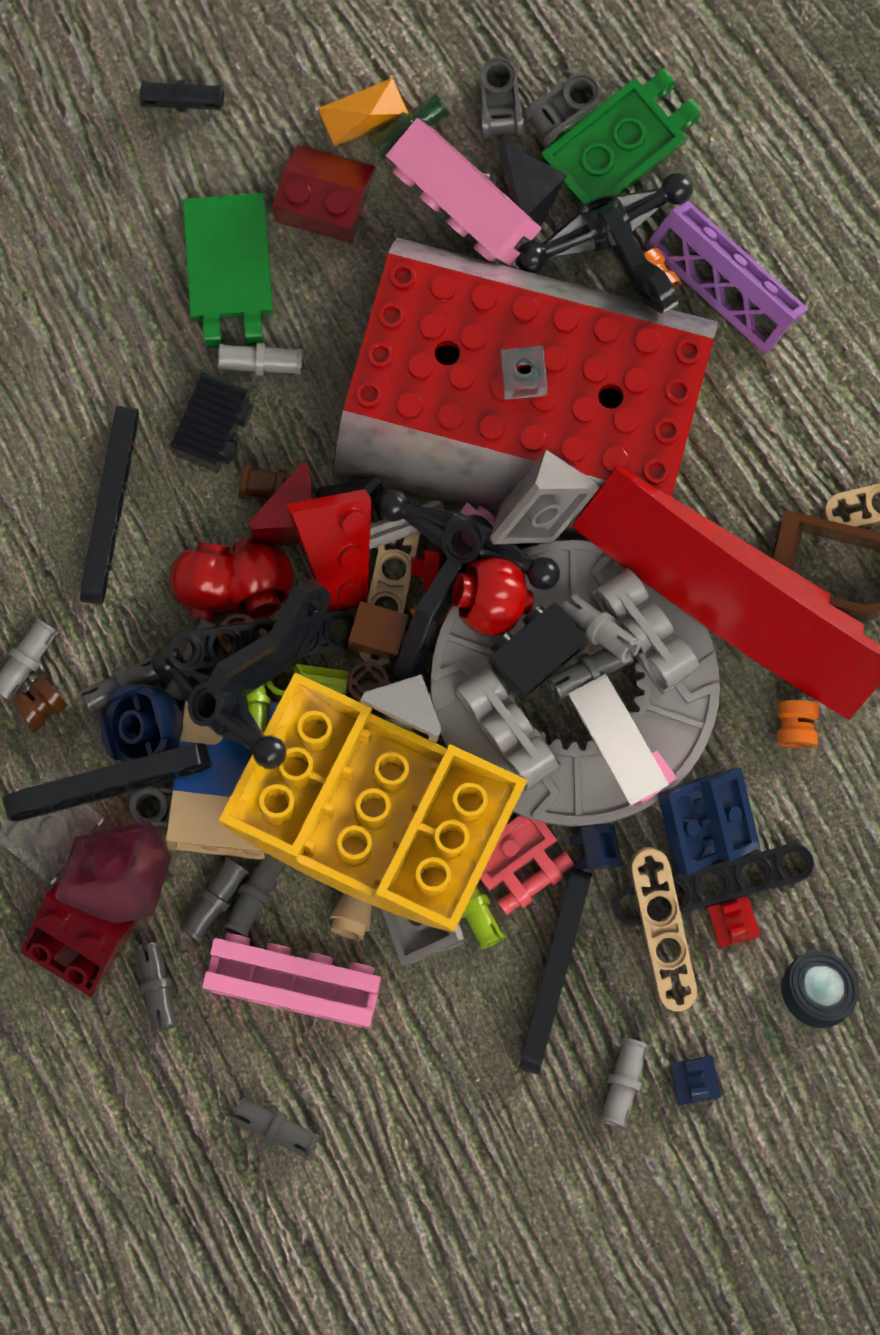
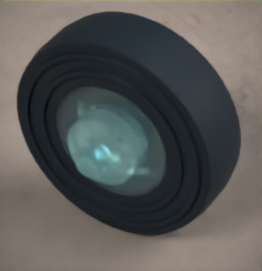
[781,951,859,1028]

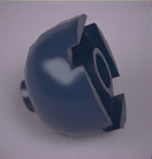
[100,684,183,763]

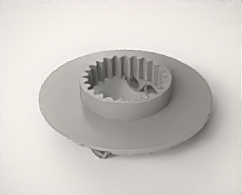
[431,540,720,827]

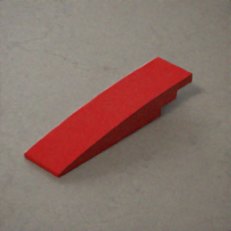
[572,464,880,720]

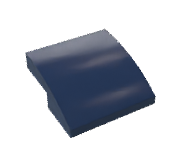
[657,768,760,875]

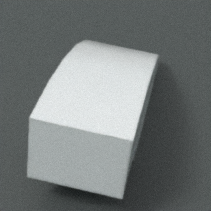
[568,674,669,806]

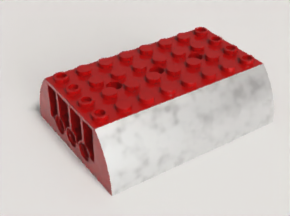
[335,238,718,541]

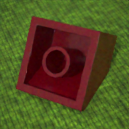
[272,145,376,244]

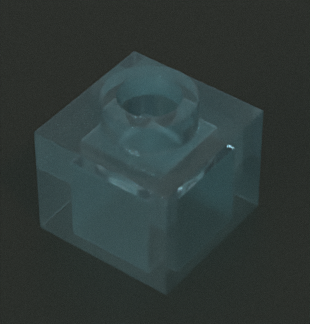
[500,346,548,400]

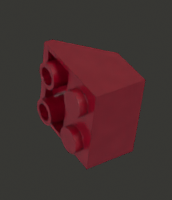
[20,869,141,997]

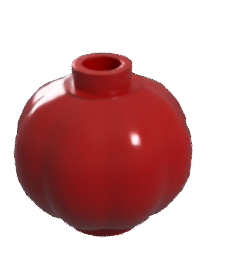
[227,539,294,619]
[169,542,231,621]
[452,557,534,635]

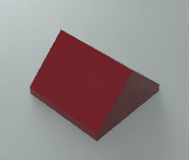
[247,462,313,546]

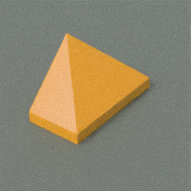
[318,78,408,146]

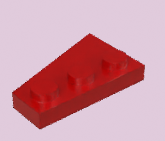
[286,489,371,612]

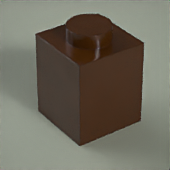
[348,601,409,662]

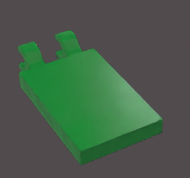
[541,68,701,206]
[183,193,273,348]

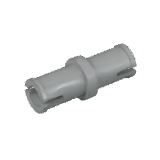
[218,343,302,376]
[562,594,641,663]
[0,617,59,700]
[599,1038,649,1129]

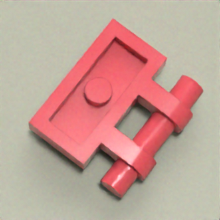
[480,815,574,915]

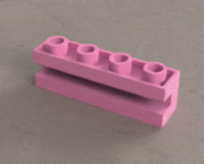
[386,118,542,266]
[202,933,382,1030]

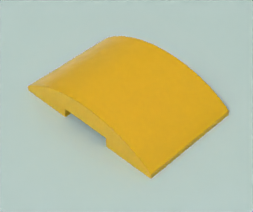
[218,673,527,933]

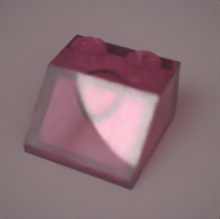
[55,821,172,924]

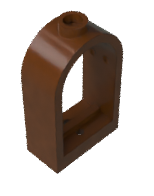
[772,510,880,621]

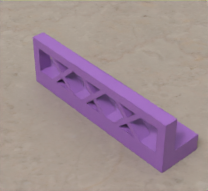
[645,201,808,354]

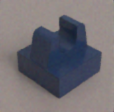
[569,824,623,869]
[670,1055,721,1106]

